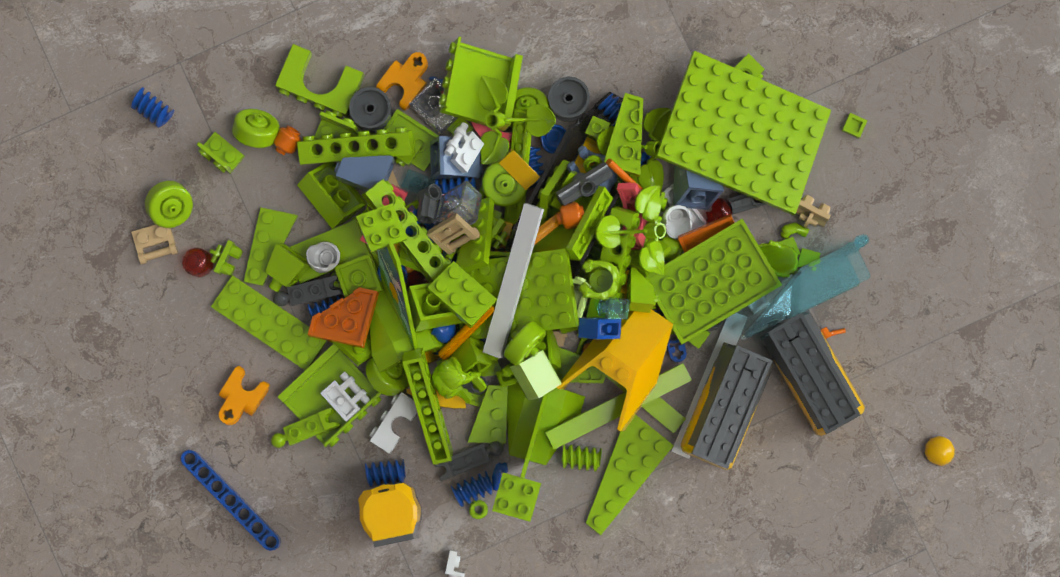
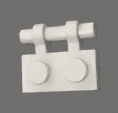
[444,122,484,173]
[321,372,371,422]

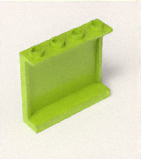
[439,36,523,131]
[532,186,613,261]
[278,344,383,448]

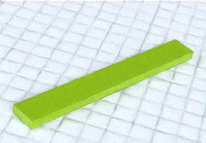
[545,363,692,449]

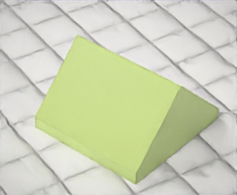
[510,350,562,400]

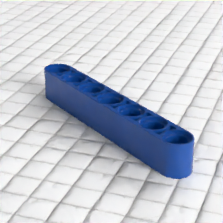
[181,450,281,551]

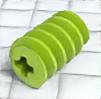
[561,444,602,472]

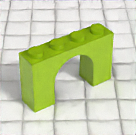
[275,44,365,118]

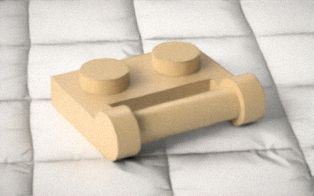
[427,213,480,255]
[131,224,178,265]

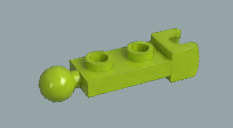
[271,408,340,448]

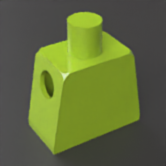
[266,243,310,292]
[452,337,492,383]

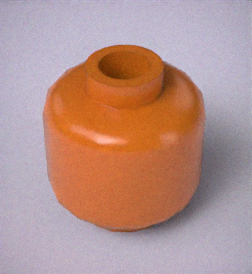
[274,125,301,155]
[556,202,585,230]

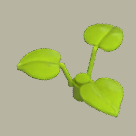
[479,76,556,164]
[596,108,672,193]
[595,185,666,275]

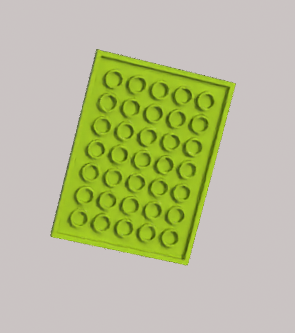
[655,51,831,215]

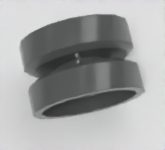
[548,76,590,122]
[349,87,393,133]

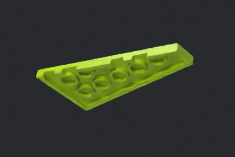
[586,415,674,535]

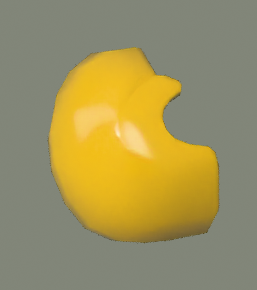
[925,436,955,466]

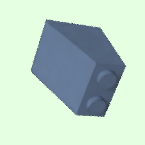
[430,136,483,180]
[334,155,395,191]
[673,165,724,210]

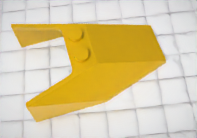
[556,309,673,432]

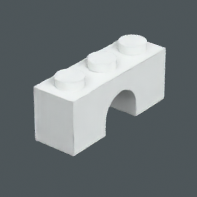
[369,392,417,454]

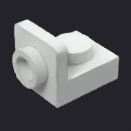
[445,550,465,577]

